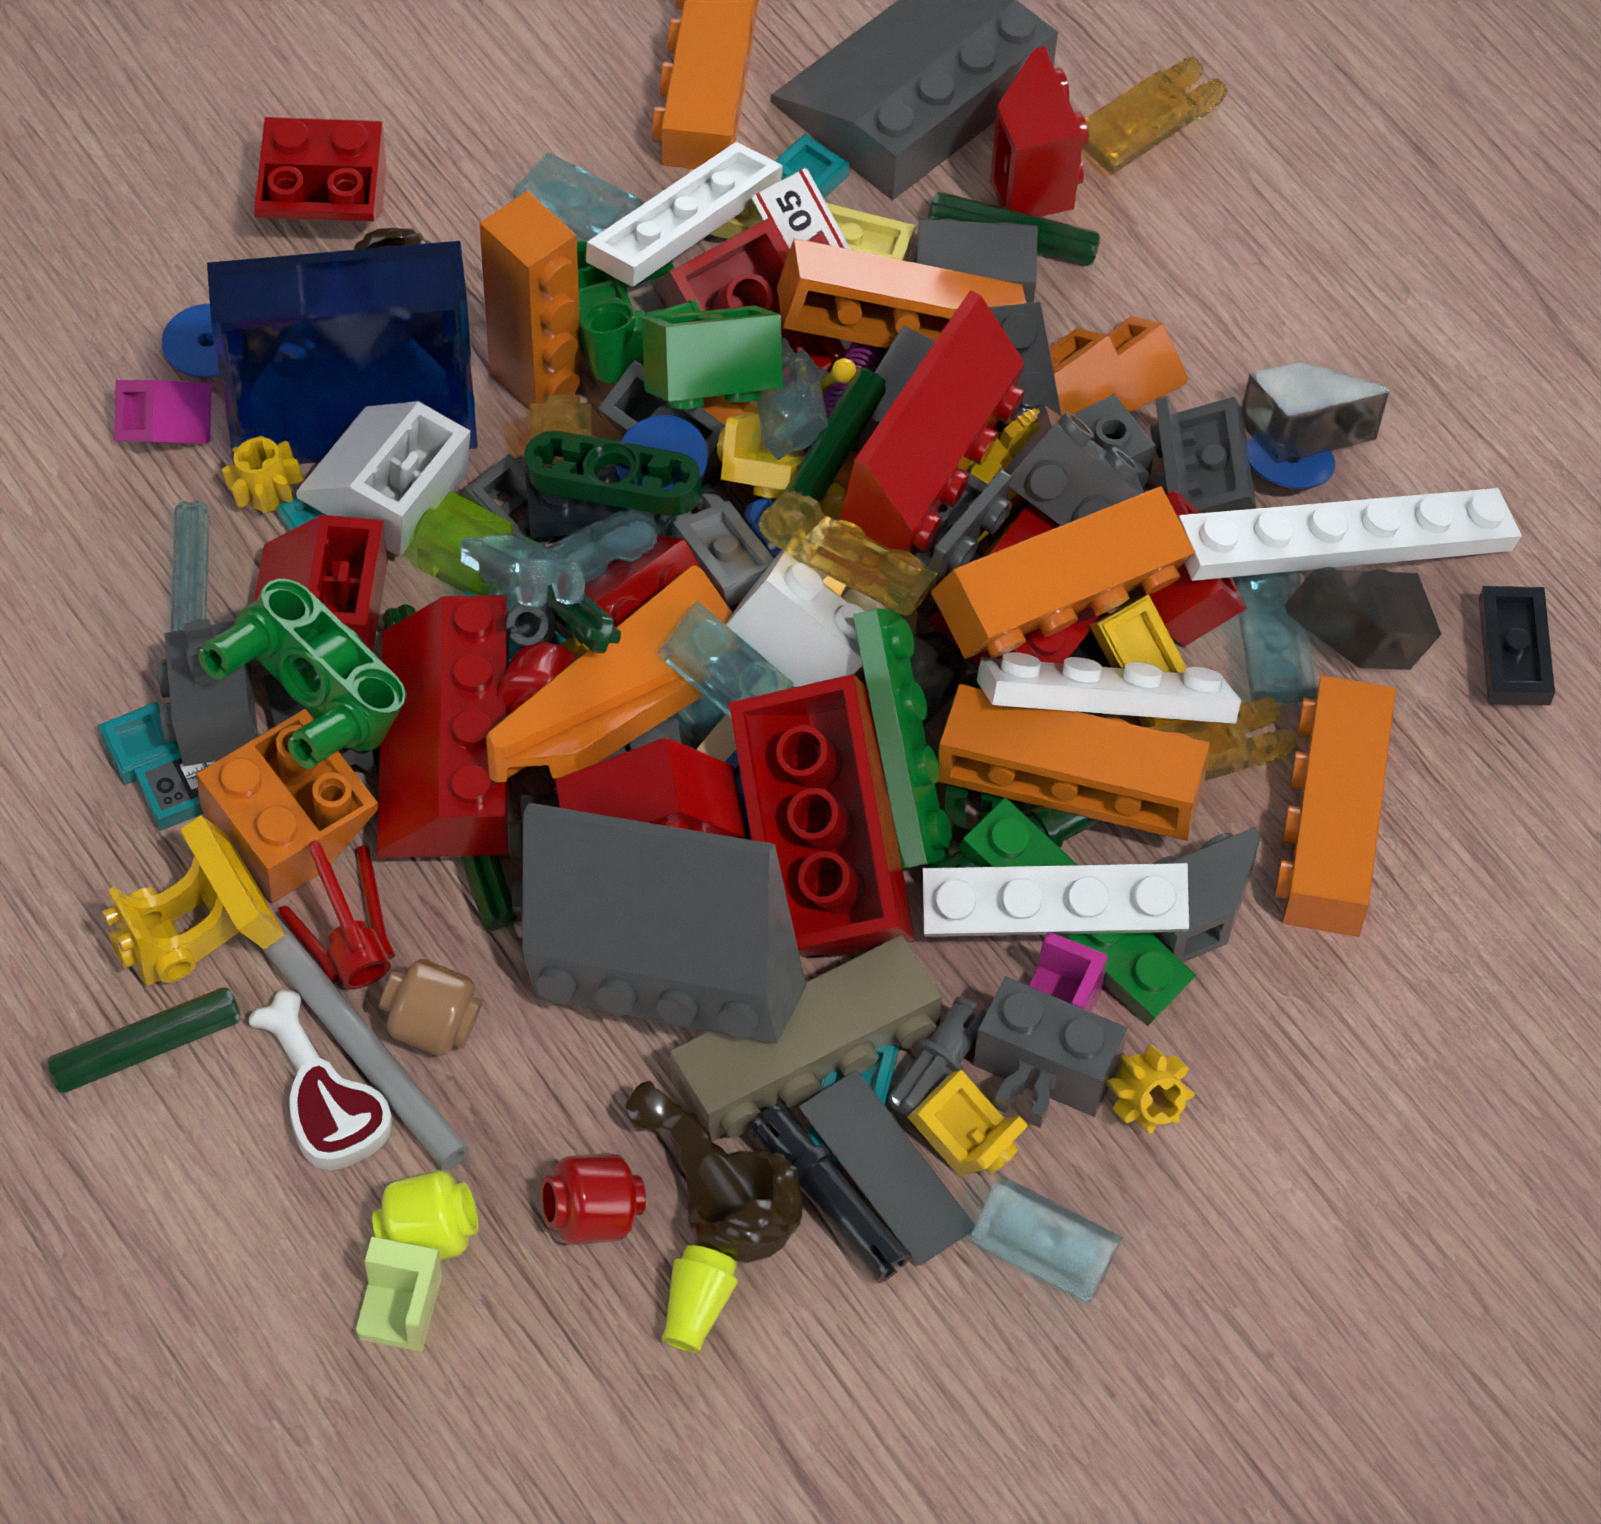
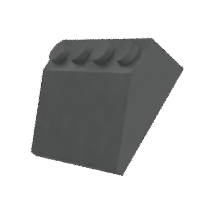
[771,0,1058,201]
[523,803,806,1043]

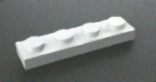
[586,142,783,287]
[977,652,1241,724]
[923,863,1189,937]

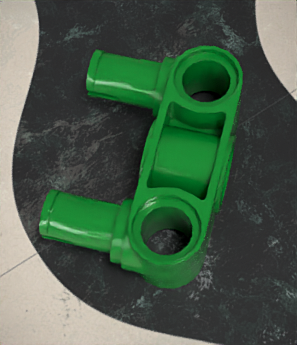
[577,241,701,383]
[198,579,406,769]

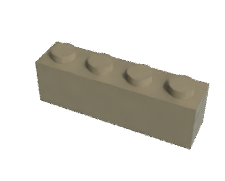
[670,935,942,1141]

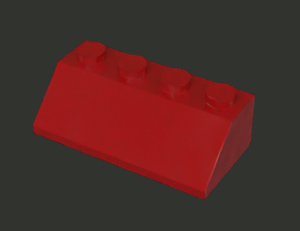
[836,290,1025,568]
[377,595,510,858]
[728,674,915,956]

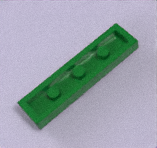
[853,609,952,869]
[958,797,1196,1026]

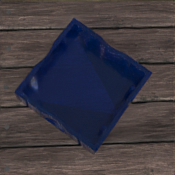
[207,240,478,465]

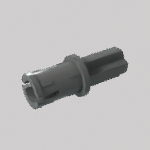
[506,599,557,648]
[888,996,987,1119]

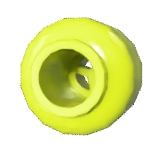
[372,1170,479,1261]

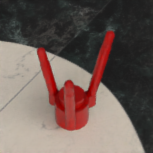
[278,840,395,989]

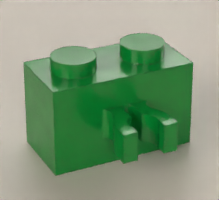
[642,306,783,409]

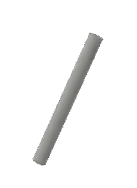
[261,912,469,1170]

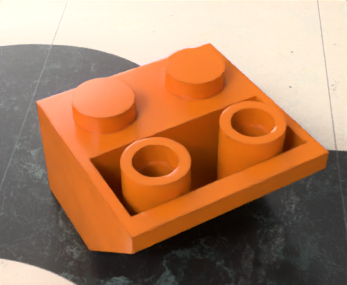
[196,708,378,904]

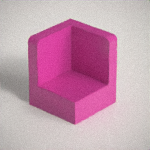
[114,380,212,444]
[1029,932,1108,1012]

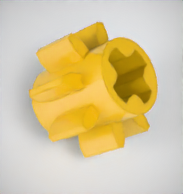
[222,436,304,514]
[1106,1044,1195,1134]

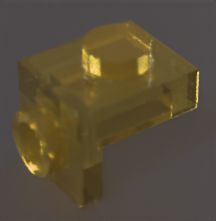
[530,395,593,466]

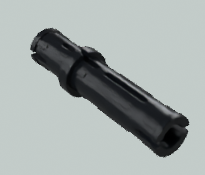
[750,1103,912,1283]

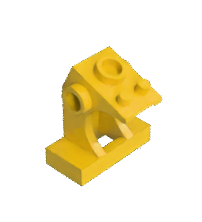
[102,815,286,987]

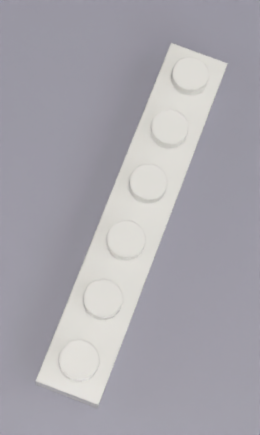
[1178,488,1522,581]

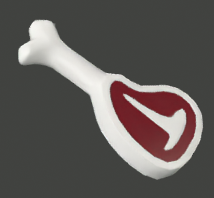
[249,989,393,1171]

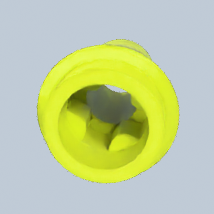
[661,1245,738,1353]

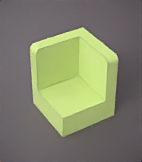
[356,1237,442,1352]

